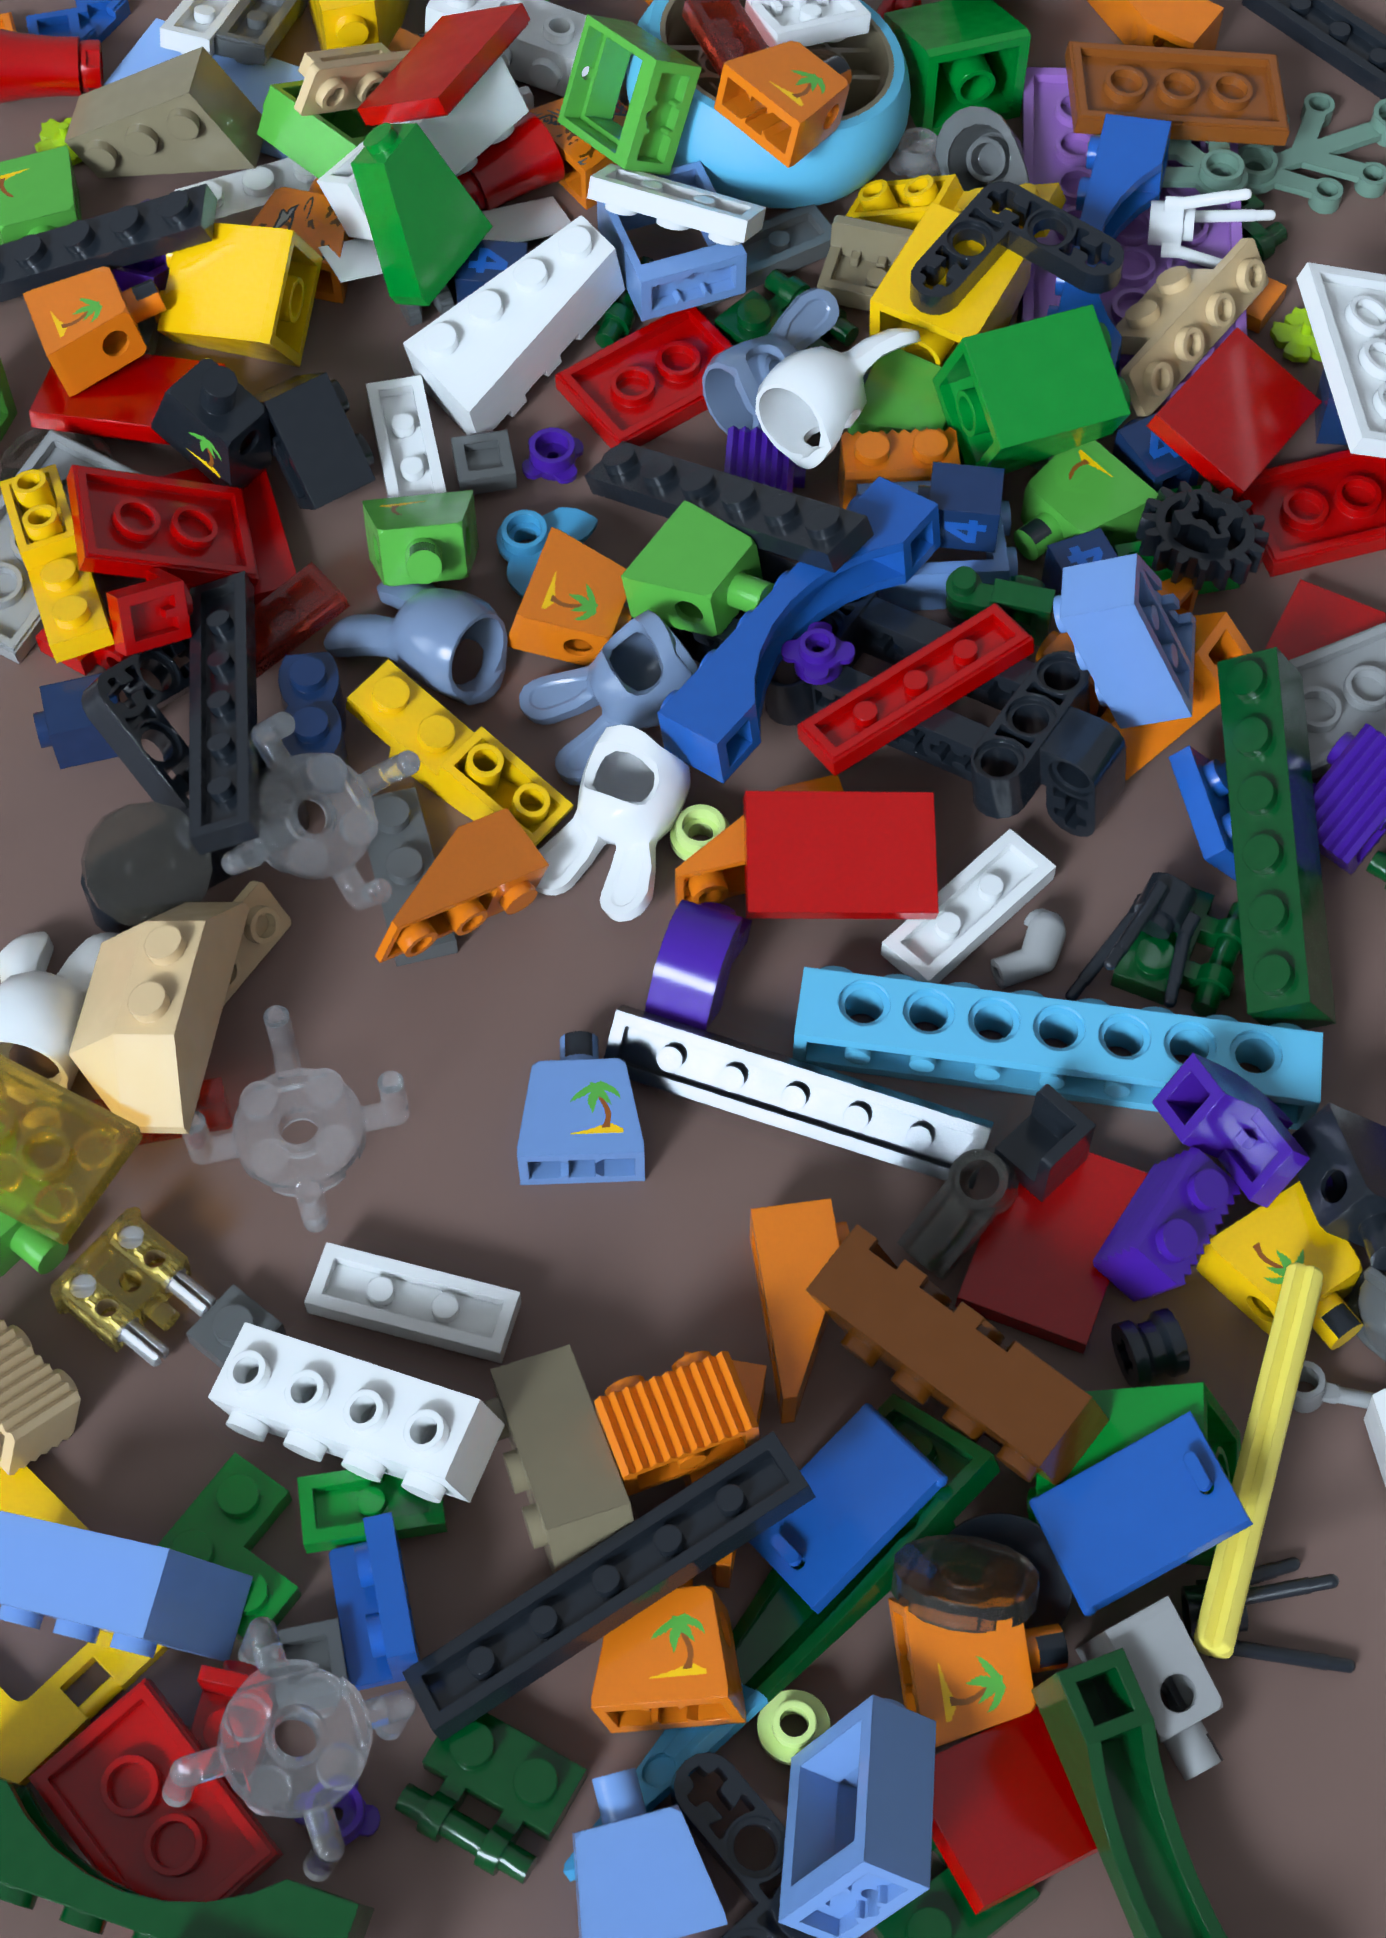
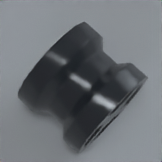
[1111,1308,1190,1388]

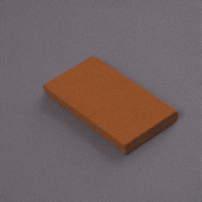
[1065,41,1290,146]

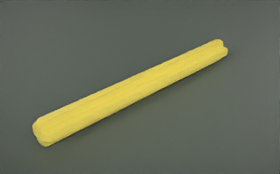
[1193,1262,1323,1659]

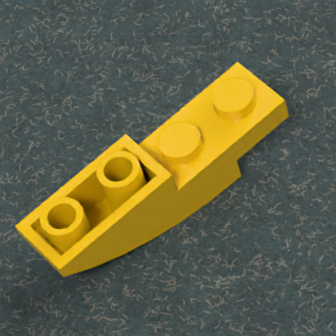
[846,174,1066,238]
[0,464,114,663]
[346,659,574,846]

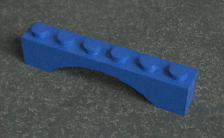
[1047,114,1172,376]
[657,476,941,784]

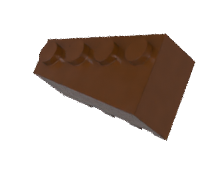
[806,1224,1109,1486]

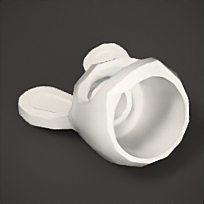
[755,328,921,469]
[536,725,691,922]
[0,932,120,1109]

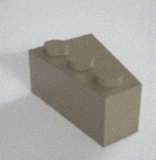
[64,46,264,178]
[485,1344,634,1574]

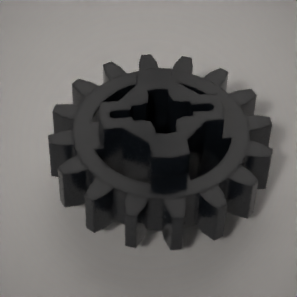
[1136,481,1269,591]

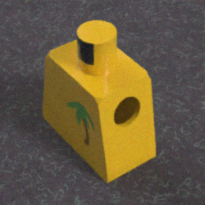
[1196,1181,1363,1350]

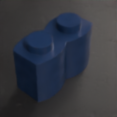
[278,651,349,796]

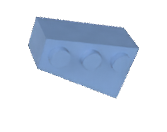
[1053,553,1196,729]
[0,1511,253,1662]

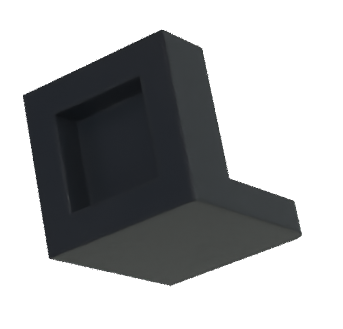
[993,1084,1096,1202]

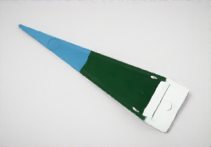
[563,1393,1000,1882]

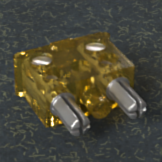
[50,1206,216,1367]

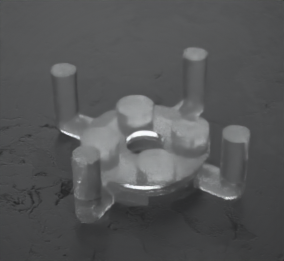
[221,712,420,911]
[182,1005,410,1233]
[162,1616,417,1882]

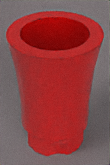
[0,29,104,104]
[456,111,565,211]

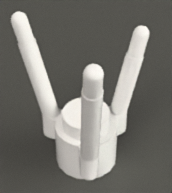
[1148,188,1276,269]

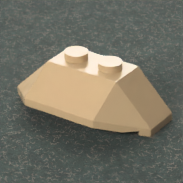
[68,902,249,1134]

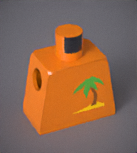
[714,41,852,168]
[23,266,167,397]
[507,527,633,667]
[591,1578,746,1733]
[888,1596,1068,1748]

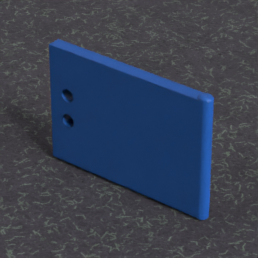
[748,1403,948,1614]
[1029,1411,1253,1617]

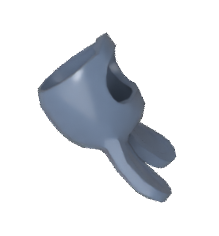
[702,287,870,435]
[323,582,508,705]
[519,610,699,785]

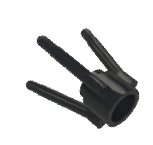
[1065,872,1201,1008]
[1181,1557,1356,1673]

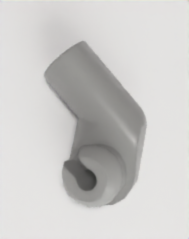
[990,908,1066,989]

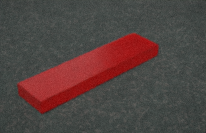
[797,603,1034,776]

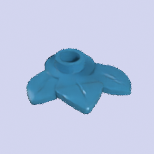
[496,507,598,598]

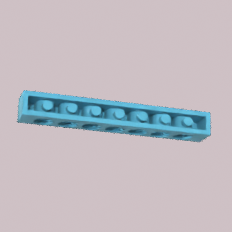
[792,966,1323,1130]

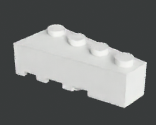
[403,215,625,435]

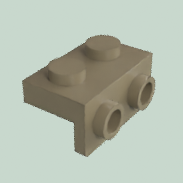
[817,215,914,311]

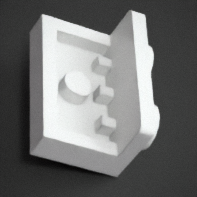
[744,0,871,47]

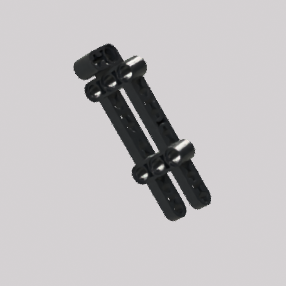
[669,548,1126,837]

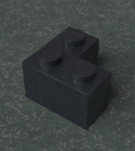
[253,372,376,510]

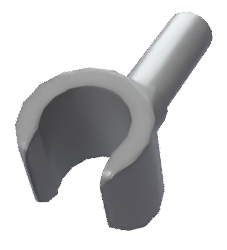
[1293,1360,1375,1413]

